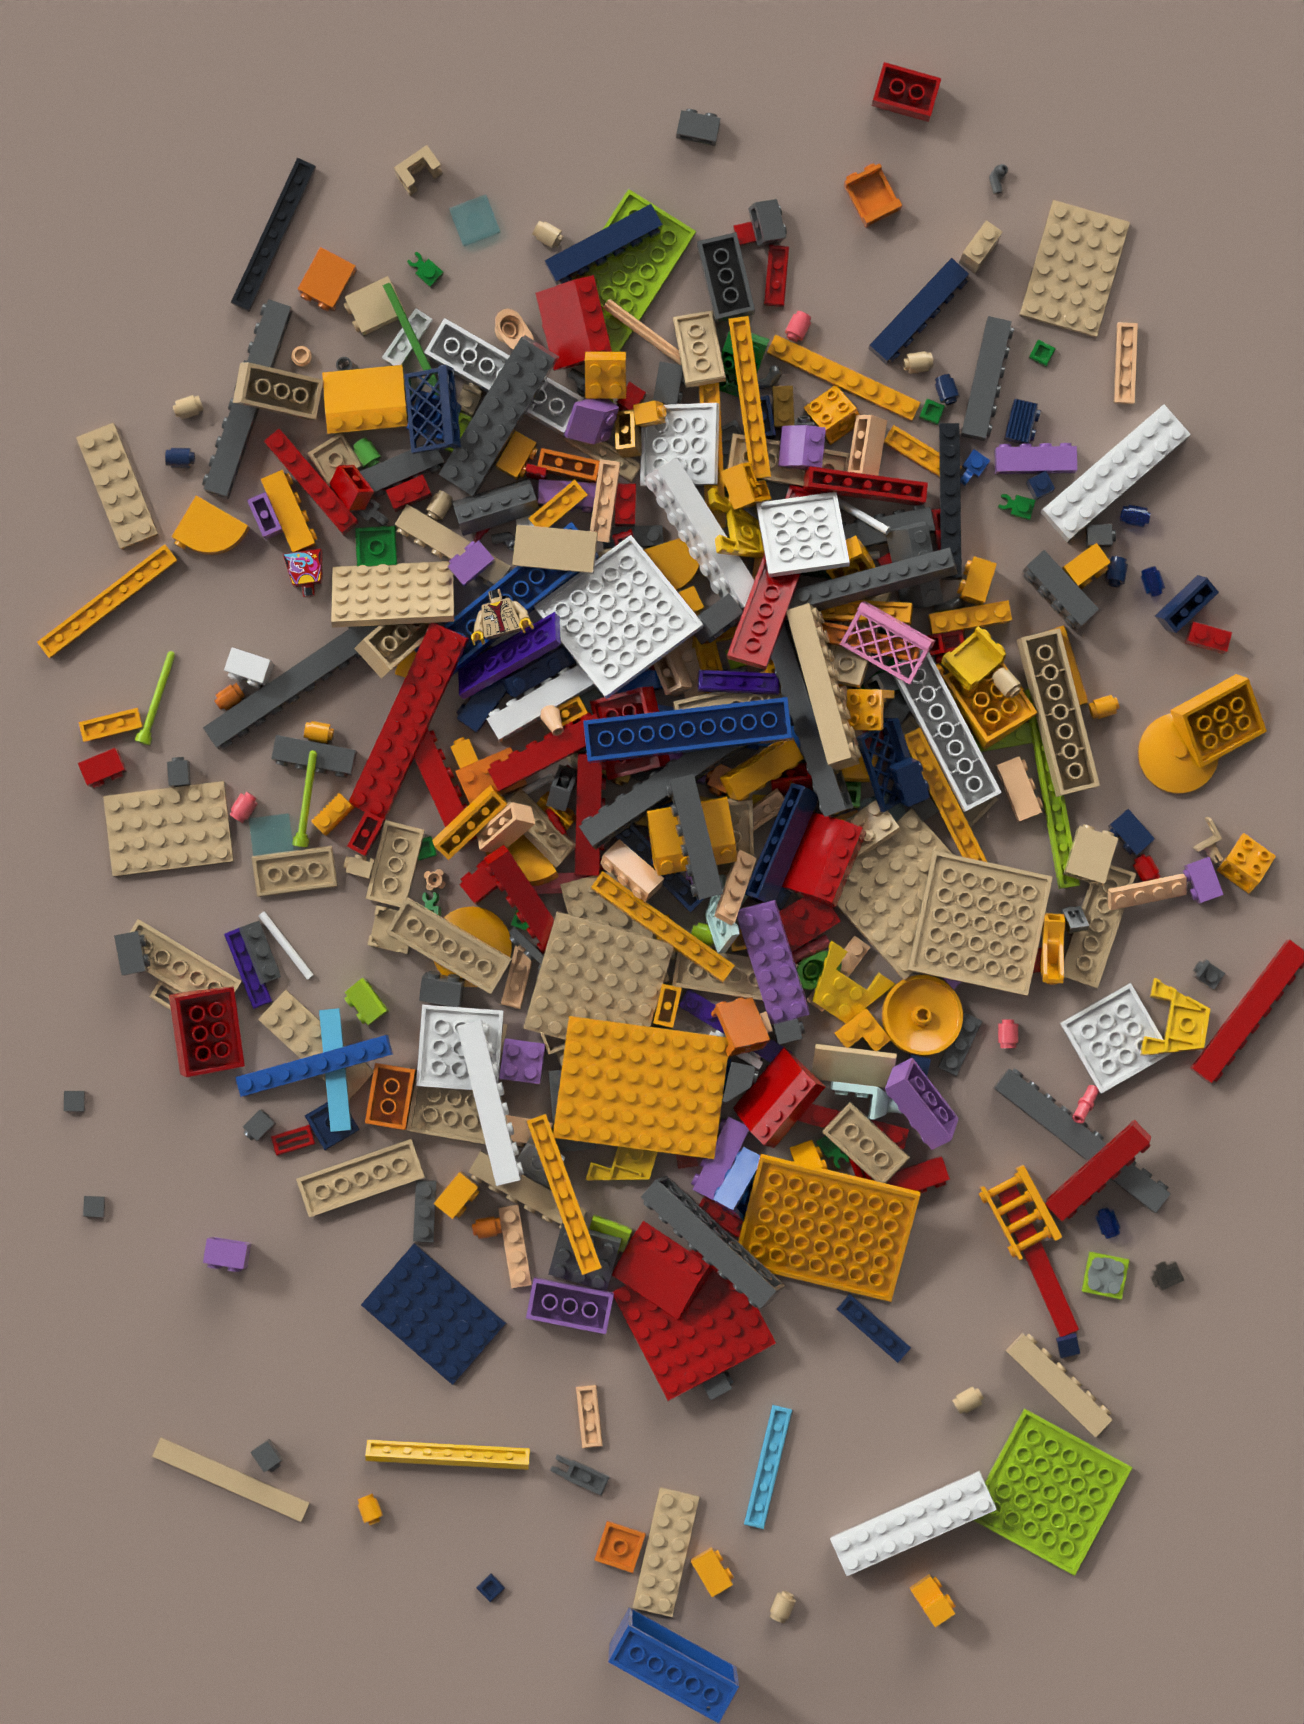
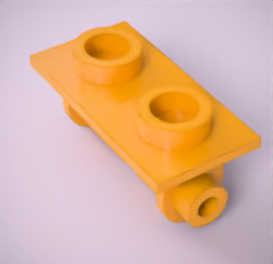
[536,791,576,831]

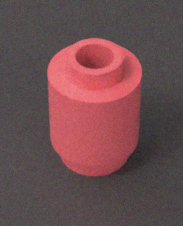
[785,311,812,342]
[229,792,258,823]
[998,1019,1018,1048]

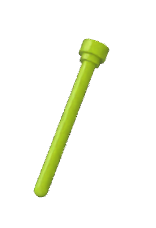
[135,651,175,746]
[292,750,317,847]

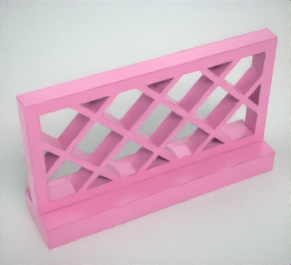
[840,601,935,684]

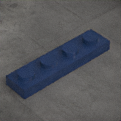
[836,1293,911,1363]

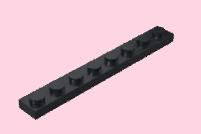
[231,158,316,312]
[939,423,962,580]

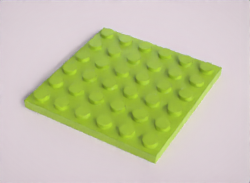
[973,1408,1133,1576]

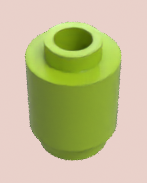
[691,922,715,946]

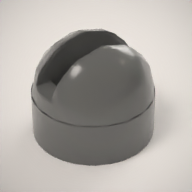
[336,357,352,371]

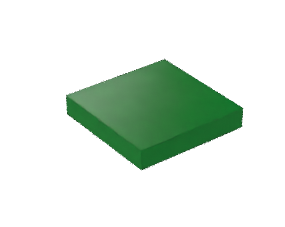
[355,526,398,567]

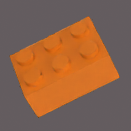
[455,747,528,804]
[365,1063,417,1130]

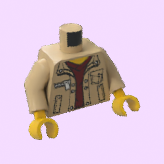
[471,589,534,645]

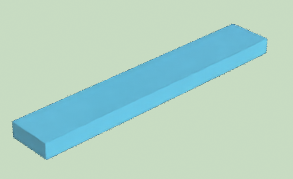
[319,1008,352,1132]
[744,1404,792,1529]

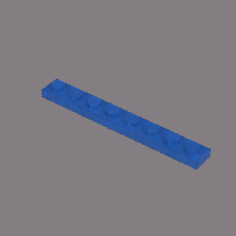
[235,1035,393,1097]

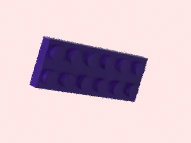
[458,612,561,699]

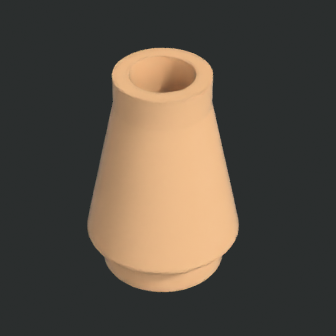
[540,705,564,736]

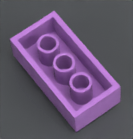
[885,1058,959,1150]
[526,1277,614,1334]

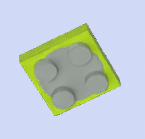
[1081,1251,1130,1299]

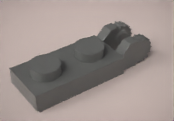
[550,1454,610,1496]

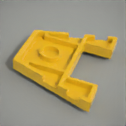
[708,487,765,558]
[812,941,895,1023]
[1140,978,1210,1056]
[585,1146,658,1181]

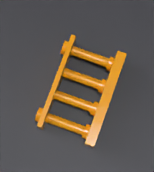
[978,1165,1062,1260]

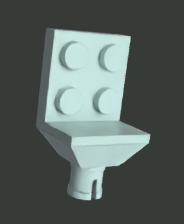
[705,874,748,954]
[831,1081,902,1119]

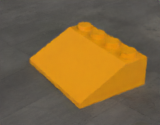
[322,365,408,434]
[942,662,1038,750]
[1170,674,1267,768]
[647,797,737,876]

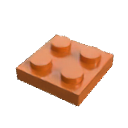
[594,1520,646,1573]

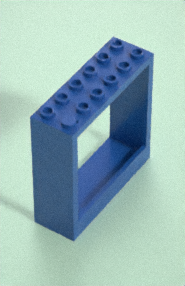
[608,1607,739,1723]

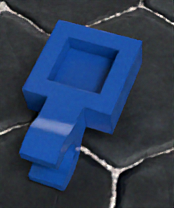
[960,449,990,486]

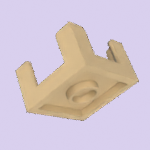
[394,145,443,196]
[367,905,410,955]

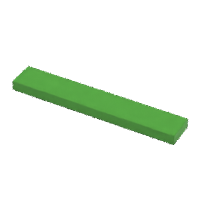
[382,282,440,395]

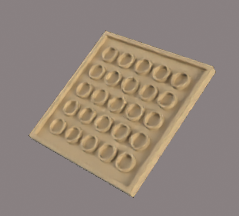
[837,808,953,980]
[908,851,1053,996]
[523,911,673,1040]

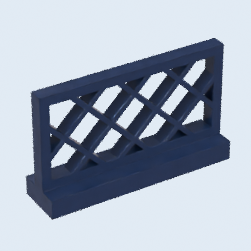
[404,364,461,454]
[856,718,911,812]

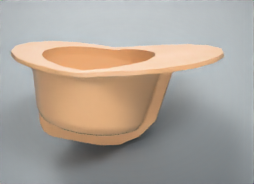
[495,309,534,350]

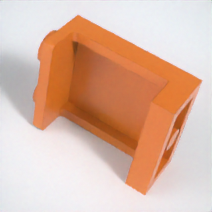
[844,163,902,228]
[298,247,357,311]
[711,997,770,1057]

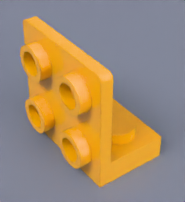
[804,385,859,445]
[847,689,895,731]
[1216,833,1276,894]

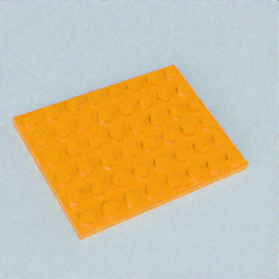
[553,1016,729,1159]
[738,1154,920,1302]

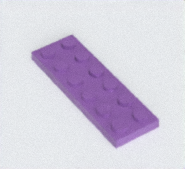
[737,900,810,1024]

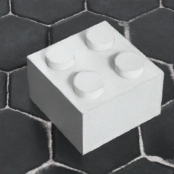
[224,647,274,688]

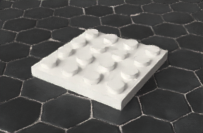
[640,403,720,487]
[756,492,850,577]
[1060,983,1171,1094]
[416,1005,504,1090]

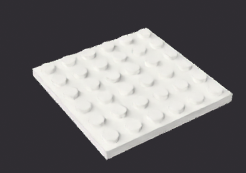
[534,535,704,699]

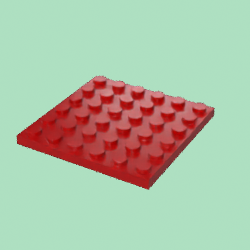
[613,1250,777,1401]

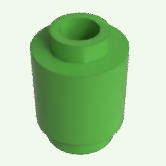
[353,437,381,468]

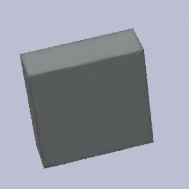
[63,1091,85,1111]
[83,1196,105,1217]

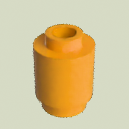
[1088,695,1120,719]
[304,721,334,744]
[357,1493,383,1526]

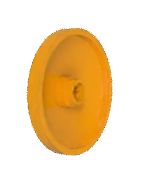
[1138,714,1219,794]
[433,906,512,987]
[882,975,963,1056]

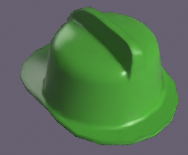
[797,951,842,990]

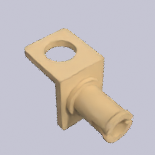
[1193,817,1223,865]
[540,1032,565,1067]

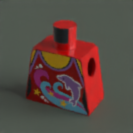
[283,549,323,597]

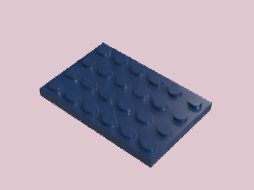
[361,1243,506,1385]

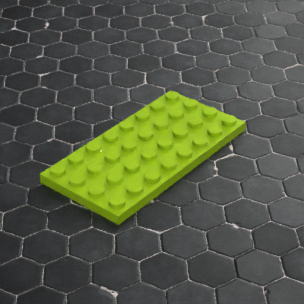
[542,189,696,352]

